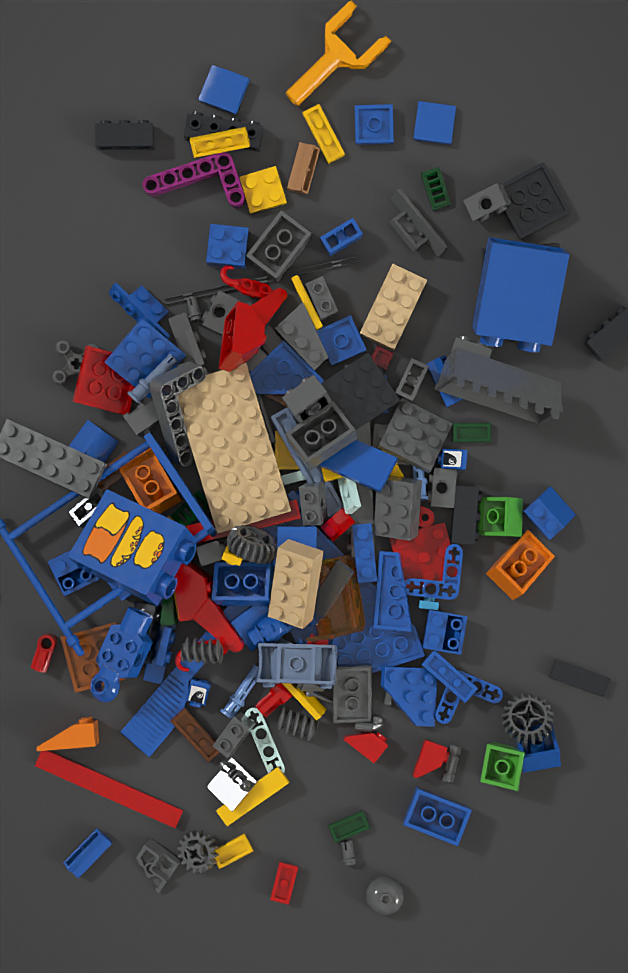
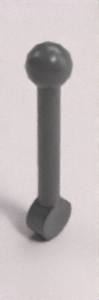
[305,691,333,704]

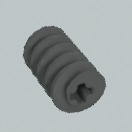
[181,638,223,664]
[277,707,320,742]

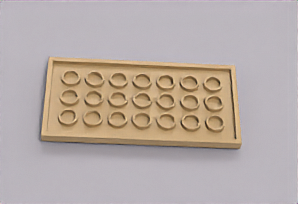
[177,363,292,534]

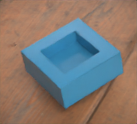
[418,597,439,610]

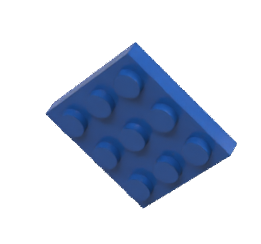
[105,318,186,398]

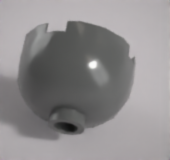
[366,875,404,916]

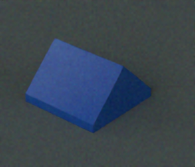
[69,420,119,463]

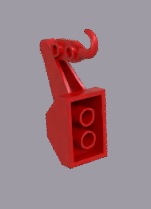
[219,265,287,372]
[175,561,244,672]

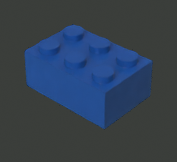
[212,562,275,606]
[403,786,472,846]

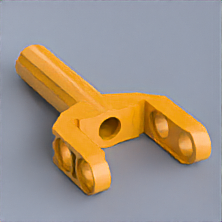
[285,0,392,106]

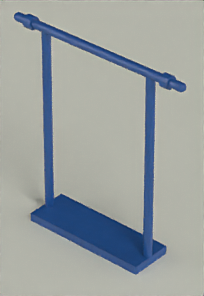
[0,432,219,656]

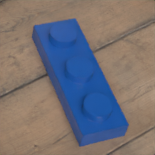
[352,523,377,583]
[421,650,478,703]

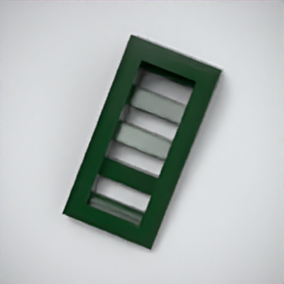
[420,167,451,211]
[171,490,209,526]
[160,594,178,626]

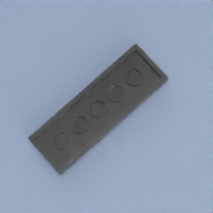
[0,419,107,499]

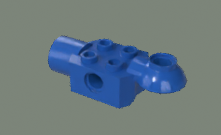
[90,607,153,703]

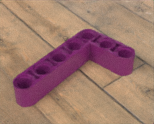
[142,152,245,209]

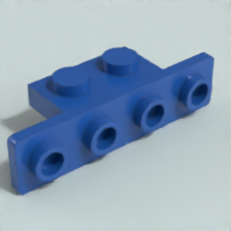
[109,283,170,339]
[143,605,178,684]

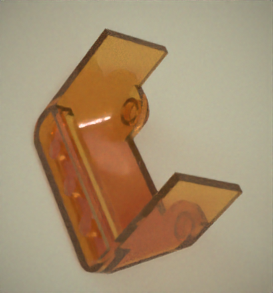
[306,555,365,642]

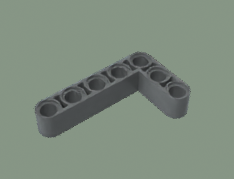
[150,362,206,467]

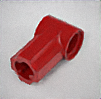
[30,633,57,673]
[255,683,293,718]

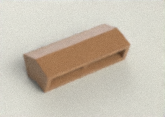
[287,142,320,194]

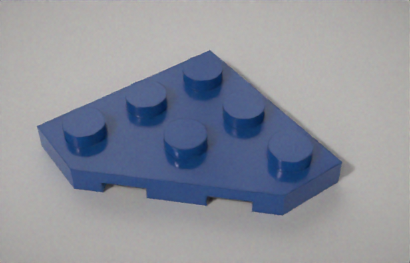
[250,340,324,395]
[381,666,437,727]

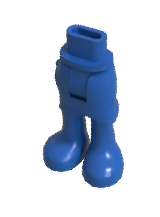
[248,617,317,646]

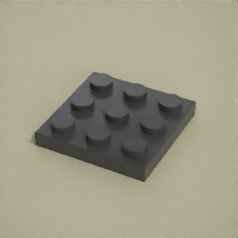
[377,398,452,474]

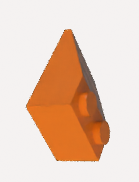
[119,448,182,514]
[486,530,555,600]
[36,717,99,751]

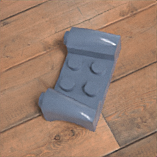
[257,643,338,689]

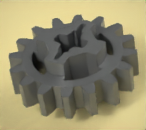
[177,830,219,873]

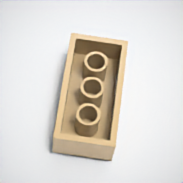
[360,264,427,352]
[268,539,324,629]

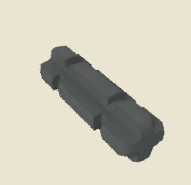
[443,745,461,783]

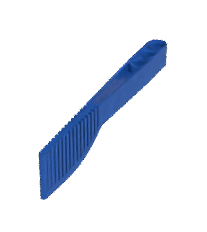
[120,606,250,757]

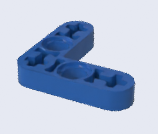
[405,544,463,600]
[435,670,503,724]

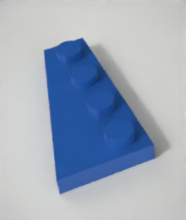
[374,551,413,632]

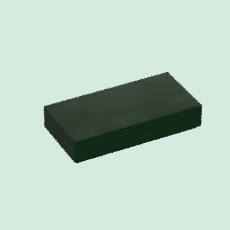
[452,423,491,443]
[328,810,371,844]

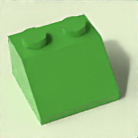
[478,497,523,537]
[480,742,525,791]

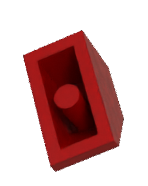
[319,508,355,542]
[343,732,388,763]
[412,739,450,778]

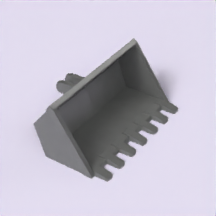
[434,347,563,425]

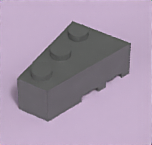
[275,302,328,371]
[123,398,160,437]

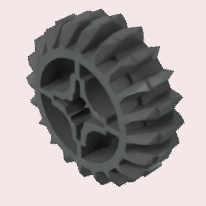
[226,525,277,564]
[502,693,554,745]

